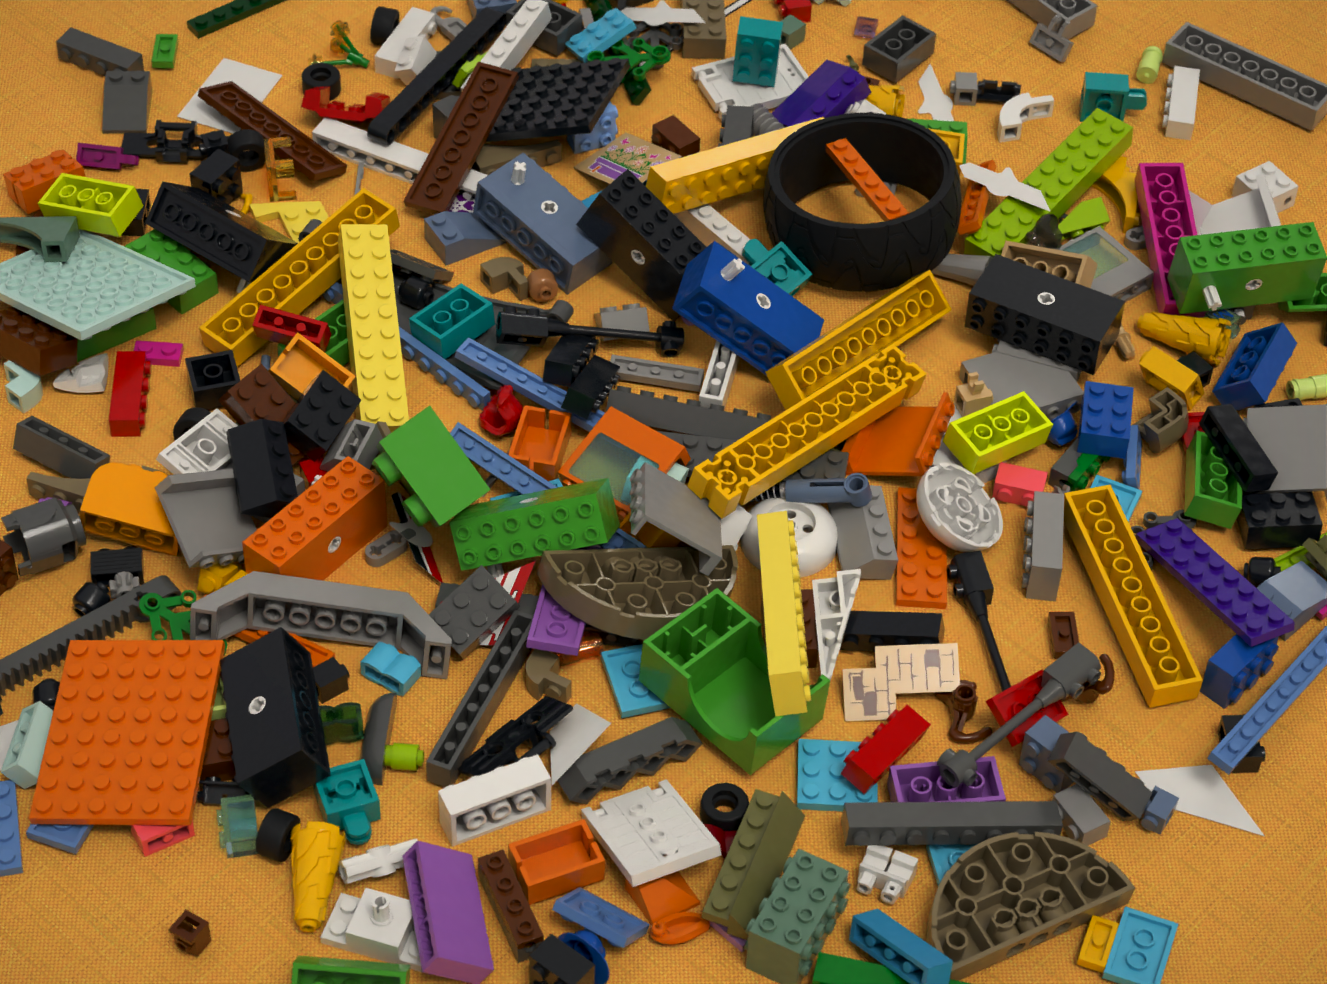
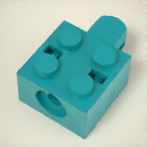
[1079,72,1147,122]
[742,239,812,296]
[313,759,381,845]

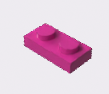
[134,340,184,367]

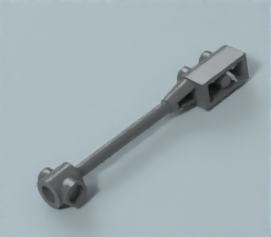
[937,642,1101,787]

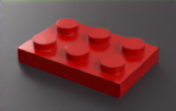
[986,669,1069,747]

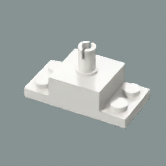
[156,408,238,475]
[320,888,424,973]

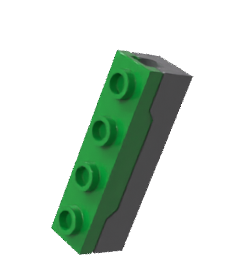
[1048,438,1111,492]

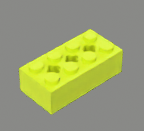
[38,173,143,237]
[943,391,1053,474]

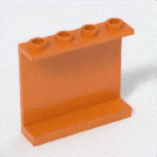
[841,392,955,476]

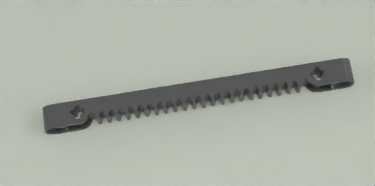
[0,575,182,696]

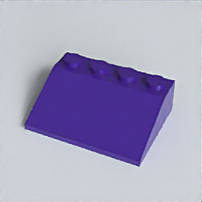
[772,60,871,127]

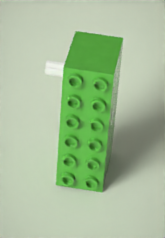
[1167,222,1327,314]
[449,478,620,578]

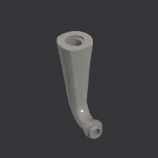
[931,254,992,286]

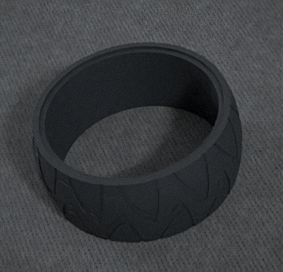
[763,113,962,292]

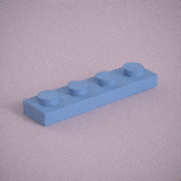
[0,780,23,877]

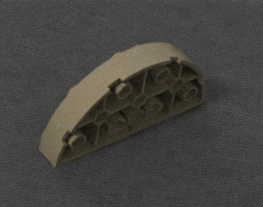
[537,545,738,640]
[926,832,1135,981]

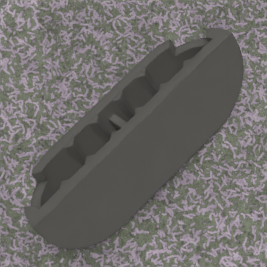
[359,693,397,786]

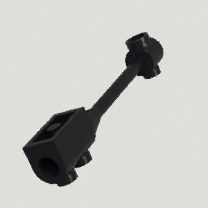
[496,306,684,357]
[947,551,1011,691]

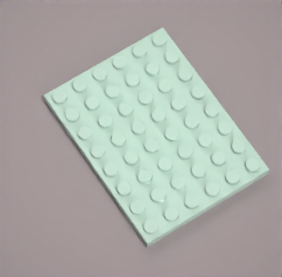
[0,229,196,340]

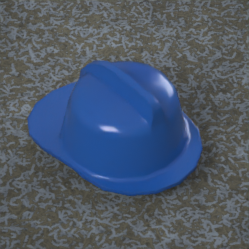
[1047,401,1078,446]
[558,930,610,984]

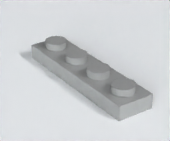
[610,354,704,392]

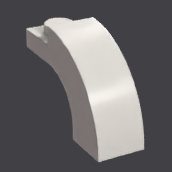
[997,92,1054,143]

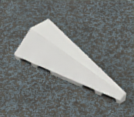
[812,569,861,681]

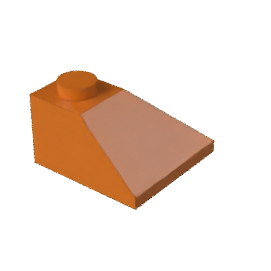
[625,871,700,926]

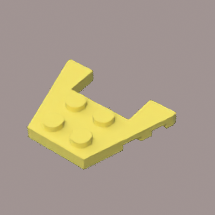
[249,201,328,243]

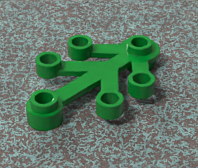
[587,38,671,82]
[139,590,227,655]

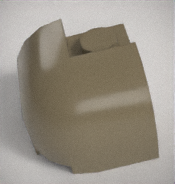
[1133,387,1189,453]

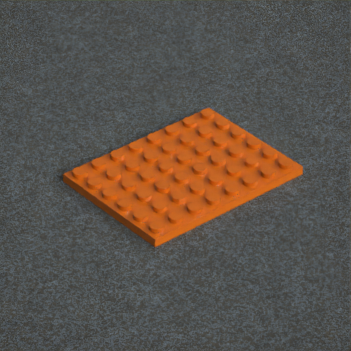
[29,640,225,825]

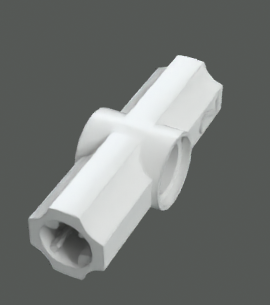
[338,839,418,884]

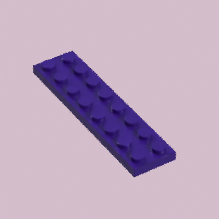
[1136,518,1295,647]

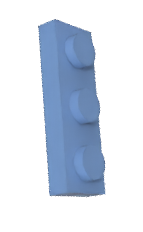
[1122,425,1142,490]

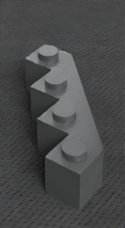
[557,717,703,804]

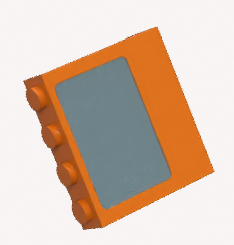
[558,406,691,520]

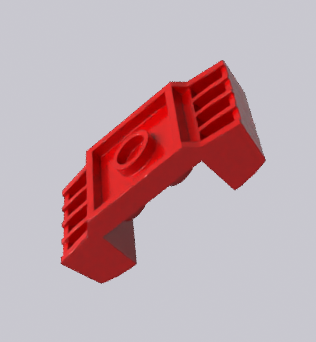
[301,86,390,122]

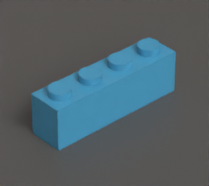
[849,909,953,984]

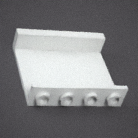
[1197,173,1281,235]

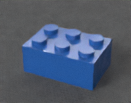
[1077,381,1134,459]
[1200,634,1279,709]

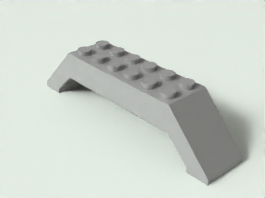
[190,571,452,679]

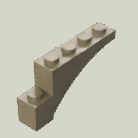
[471,140,562,175]
[26,466,165,512]

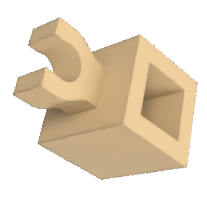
[954,372,993,417]

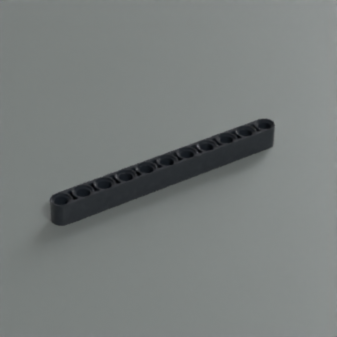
[367,7,506,145]

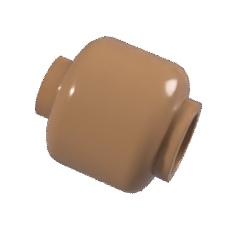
[527,268,558,303]

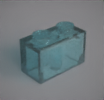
[216,794,258,858]

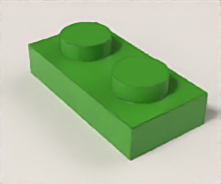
[151,34,178,69]

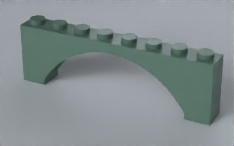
[0,216,80,262]

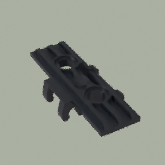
[121,120,230,163]
[458,696,573,777]

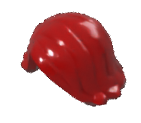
[479,385,523,437]

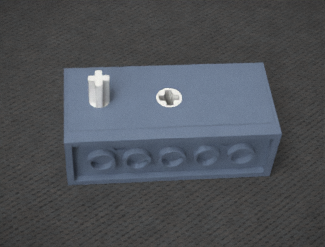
[473,152,613,295]

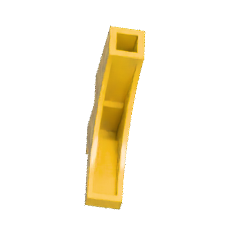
[1091,156,1140,234]

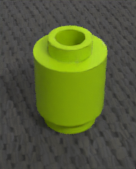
[385,743,424,771]

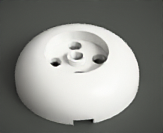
[916,463,1003,553]
[740,498,837,578]

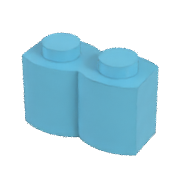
[360,642,421,696]

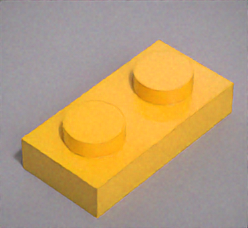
[1077,915,1119,973]

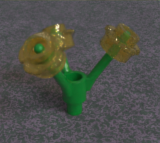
[308,20,370,68]

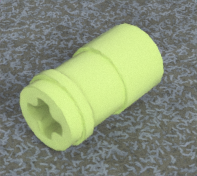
[1136,46,1163,84]
[1286,374,1327,401]

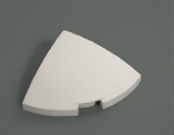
[53,353,109,393]

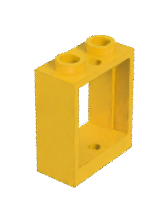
[1139,346,1205,411]

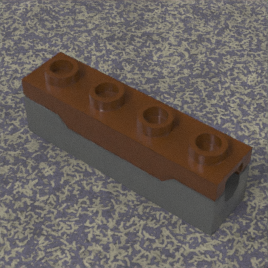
[478,849,544,963]

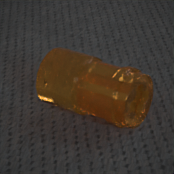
[553,632,604,666]

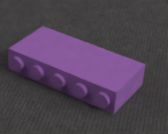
[402,841,494,984]

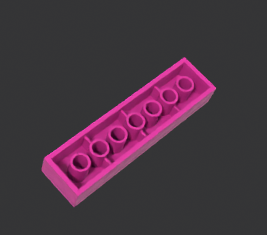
[1134,163,1208,318]

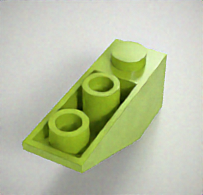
[1042,197,1110,245]

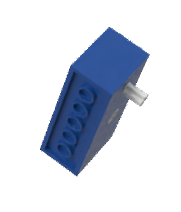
[672,241,824,376]

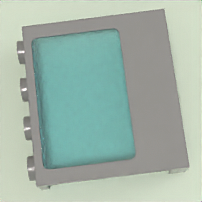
[1054,226,1154,302]

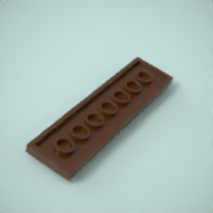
[404,61,519,214]
[198,81,347,182]

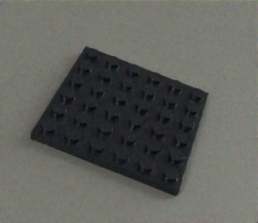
[485,58,630,142]

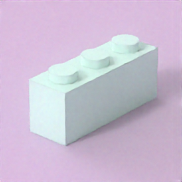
[1,701,53,789]

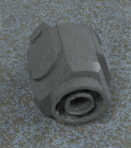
[1,498,86,577]

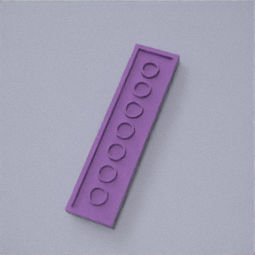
[526,545,603,656]

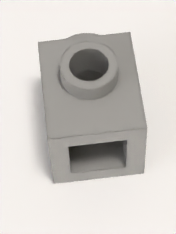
[950,72,978,106]

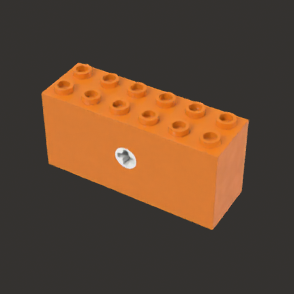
[242,456,388,581]

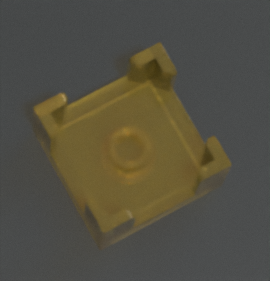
[264,137,297,202]

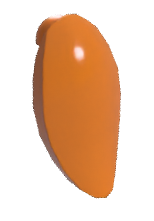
[650,912,710,944]

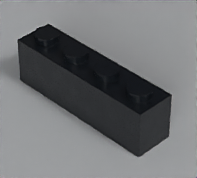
[543,334,599,387]
[561,355,621,420]
[1199,404,1278,493]
[840,611,945,652]

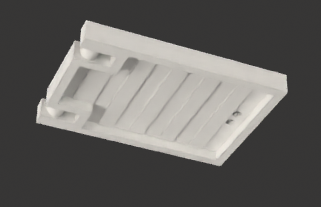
[691,44,809,121]
[581,779,721,887]

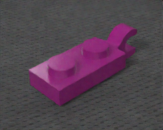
[76,143,139,170]

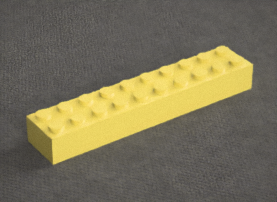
[338,224,409,433]
[757,511,811,716]

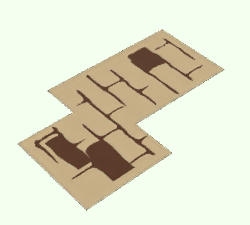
[842,643,960,721]

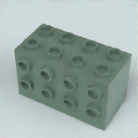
[744,849,850,984]

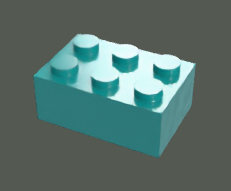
[732,16,783,87]
[409,283,495,359]

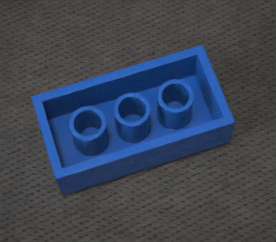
[1212,322,1297,411]

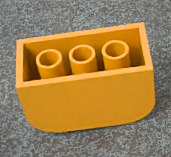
[80,463,180,556]

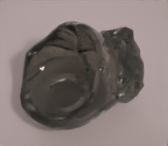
[1025,213,1063,249]

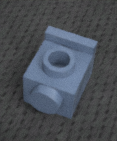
[1141,786,1179,835]

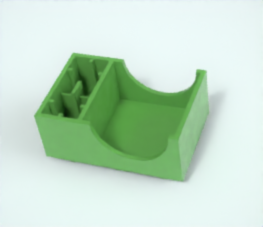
[371,405,491,528]
[639,588,830,775]

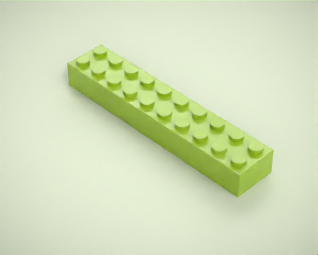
[964,108,1133,258]

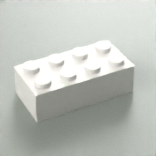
[438,754,551,847]

